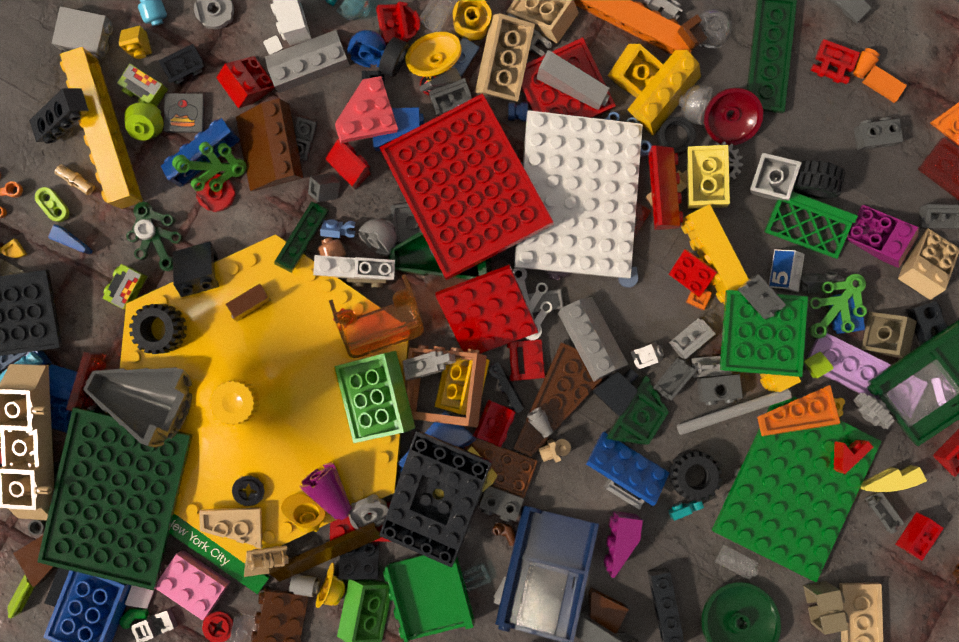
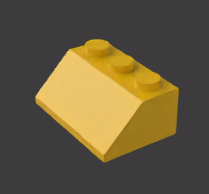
[434,350,490,415]

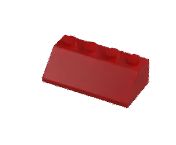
[648,145,683,230]

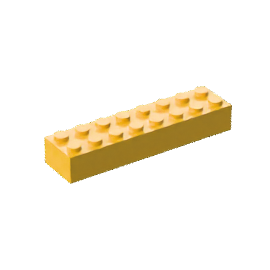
[60,47,143,209]

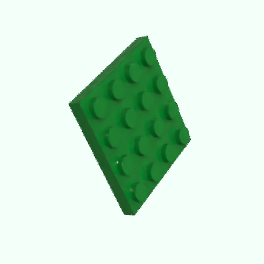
[720,290,808,377]

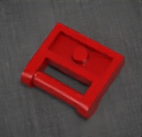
[507,339,545,381]

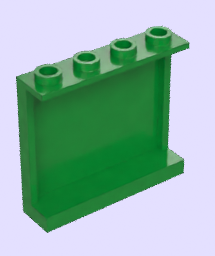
[383,555,475,642]

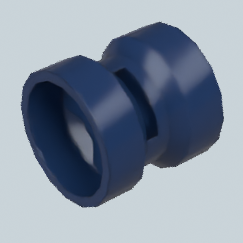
[508,102,528,122]

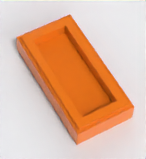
[862,65,907,103]

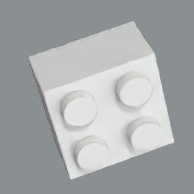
[271,0,312,46]

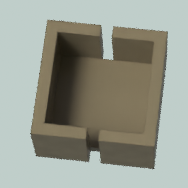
[803,581,849,635]

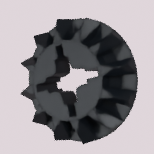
[232,475,265,506]

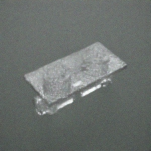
[715,544,758,580]

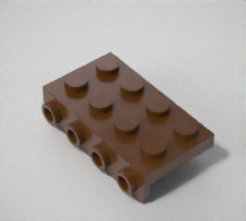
[251,587,308,642]

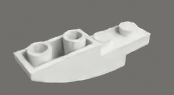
[313,255,395,280]

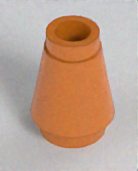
[853,48,880,79]

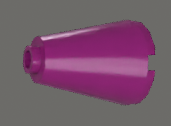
[300,462,351,520]

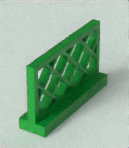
[764,192,858,259]

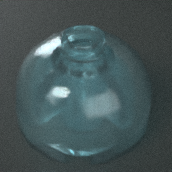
[336,0,372,20]

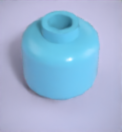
[138,0,167,26]

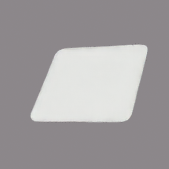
[263,36,283,55]

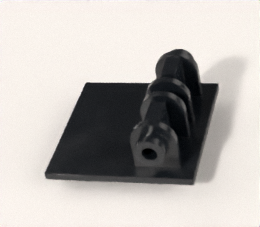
[338,541,380,580]

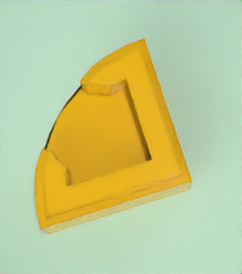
[0,239,28,258]

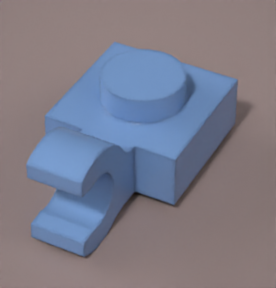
[320,219,356,238]

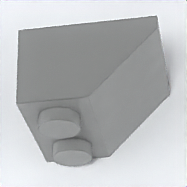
[750,153,802,201]

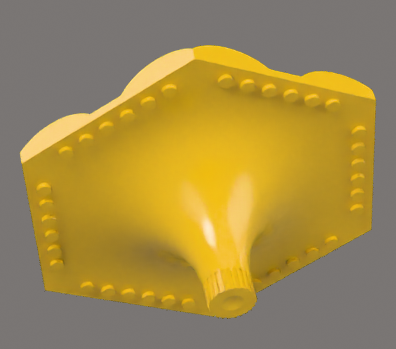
[120,234,410,563]

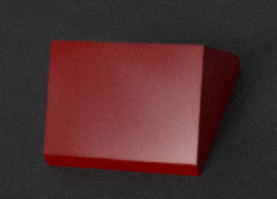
[932,429,959,477]

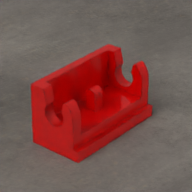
[895,512,944,561]

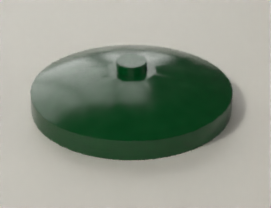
[701,582,781,642]

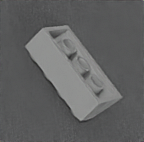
[265,30,350,93]
[558,297,628,382]

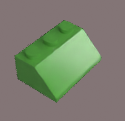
[337,580,390,642]

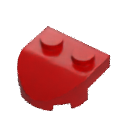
[376,1,420,45]

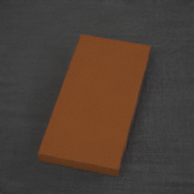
[464,437,538,497]

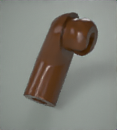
[492,522,516,546]

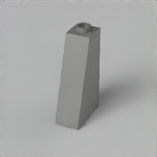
[537,50,610,110]

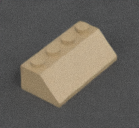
[475,13,535,102]

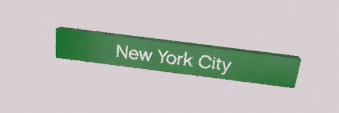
[169,514,270,594]

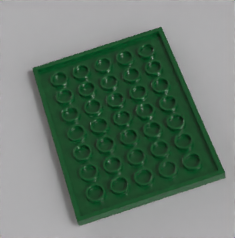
[37,407,192,591]

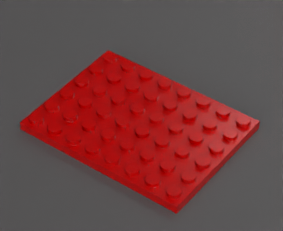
[379,93,554,280]

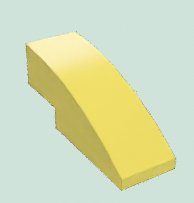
[860,465,927,492]

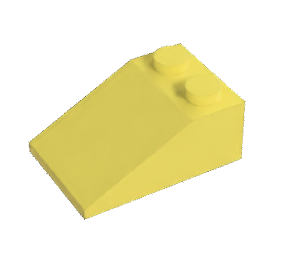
[687,145,730,209]

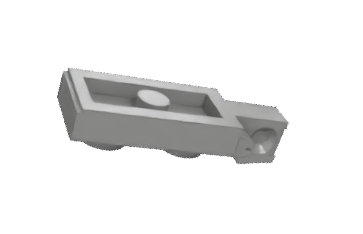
[403,351,456,381]

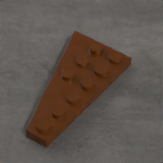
[513,342,602,457]

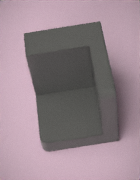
[308,174,340,202]

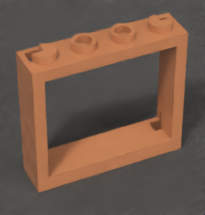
[404,345,487,427]

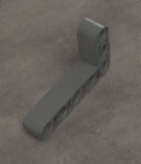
[536,592,638,642]

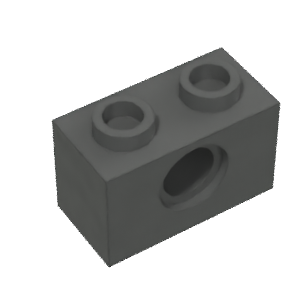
[697,374,743,405]

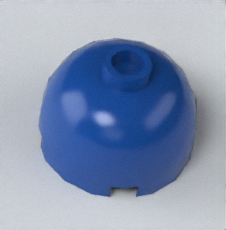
[347,30,386,68]

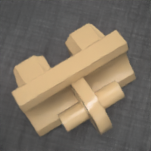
[539,439,571,462]

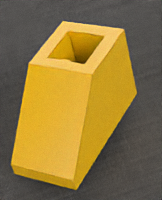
[119,26,152,59]

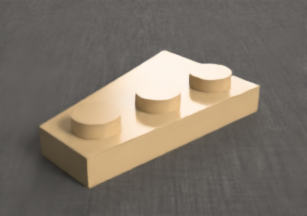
[199,507,263,549]

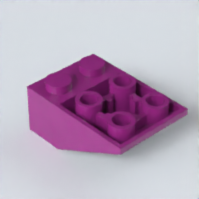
[846,205,919,268]
[604,511,643,578]

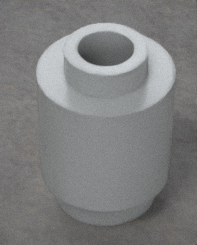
[289,574,320,597]

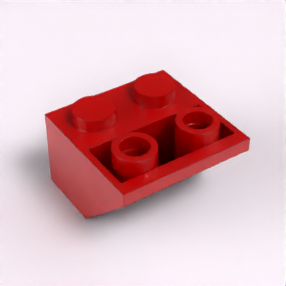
[216,56,275,109]
[326,139,371,189]

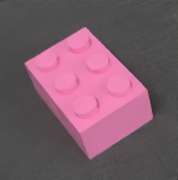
[156,550,231,620]

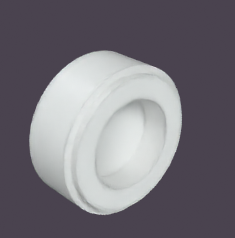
[134,220,156,240]

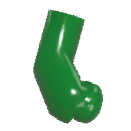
[119,608,148,629]

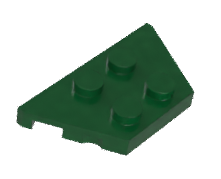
[606,376,669,445]

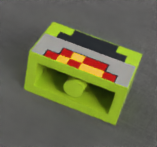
[117,64,168,107]
[103,264,148,309]

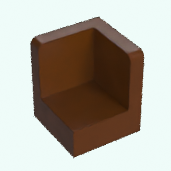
[678,14,707,50]

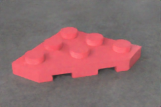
[335,76,398,143]

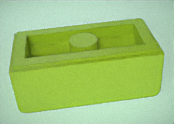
[7,575,35,619]

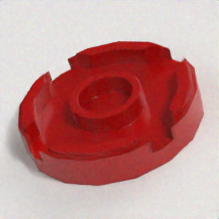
[196,174,235,212]

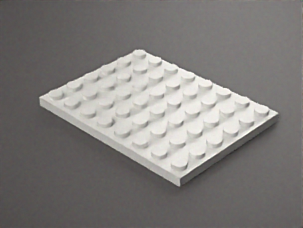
[514,111,643,279]

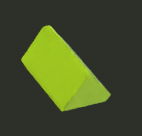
[803,351,834,378]

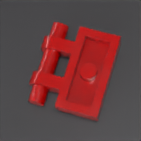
[810,39,860,84]

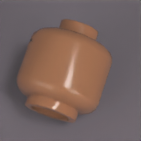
[318,237,346,257]

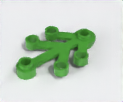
[172,142,246,192]
[809,274,867,338]

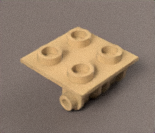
[244,546,289,577]

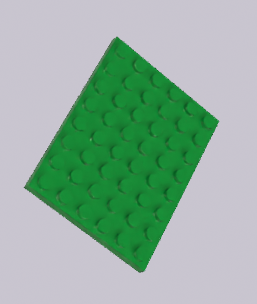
[711,396,881,583]

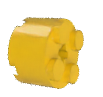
[453,0,492,41]

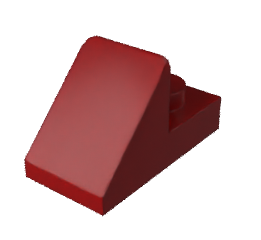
[834,440,873,474]

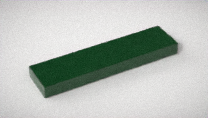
[274,201,329,273]

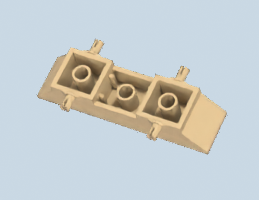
[0,364,54,520]

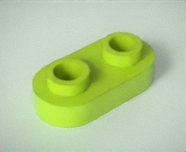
[35,187,69,222]

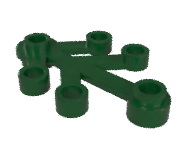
[126,202,183,272]

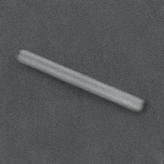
[677,389,792,435]

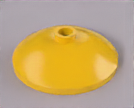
[405,32,462,77]

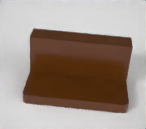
[226,283,271,321]

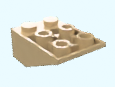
[898,228,959,300]

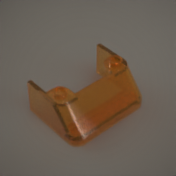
[329,274,424,358]

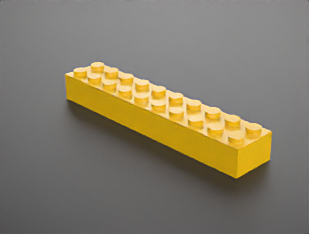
[681,204,801,392]

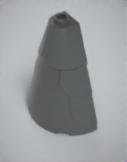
[83,367,192,447]

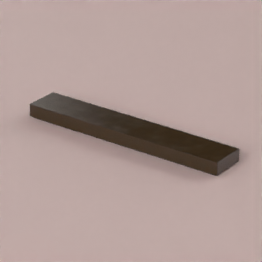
[269,522,382,582]

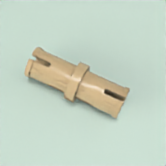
[55,164,95,195]

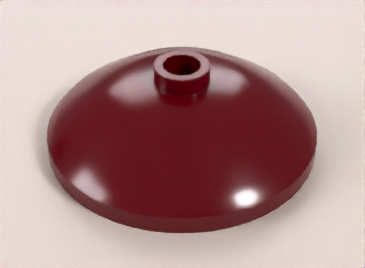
[704,87,763,146]

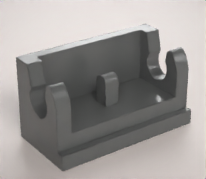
[429,78,471,116]
[919,204,959,229]
[738,274,786,319]
[653,358,696,401]

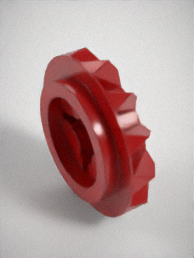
[202,611,234,642]

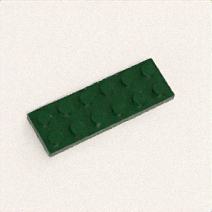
[747,0,797,113]

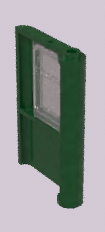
[867,320,959,446]

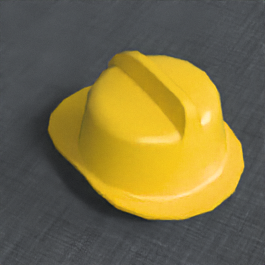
[281,494,325,533]
[316,562,345,608]

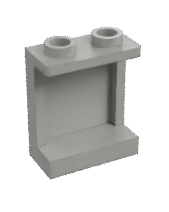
[51,6,113,58]

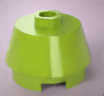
[124,102,164,141]

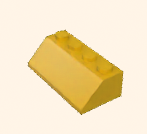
[627,50,701,135]

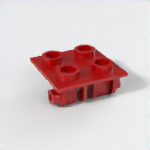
[668,249,717,298]

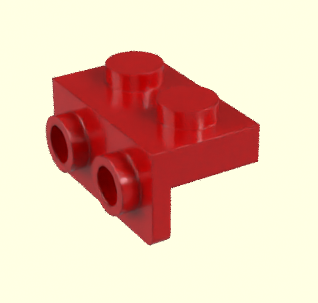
[473,400,515,447]

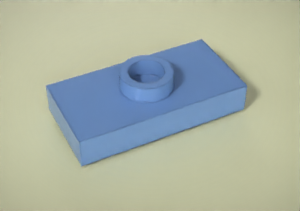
[450,38,479,77]

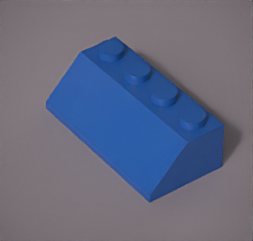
[161,118,240,187]

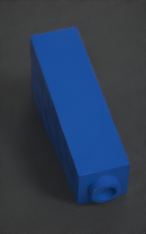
[398,411,476,472]

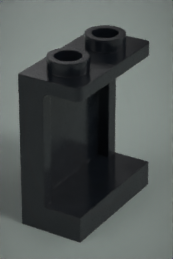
[173,241,219,297]

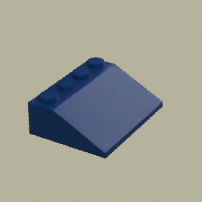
[43,570,132,642]

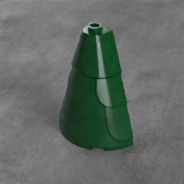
[389,232,492,280]

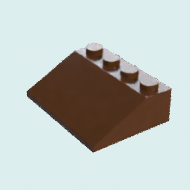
[236,98,304,192]

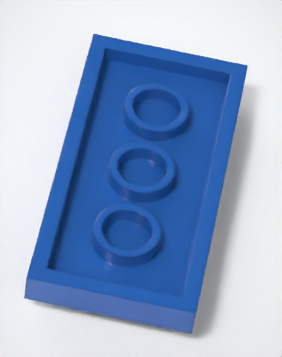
[586,432,669,506]

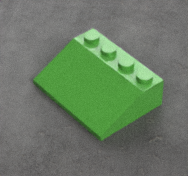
[334,351,415,443]

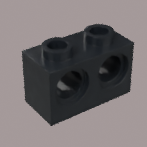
[906,300,949,345]

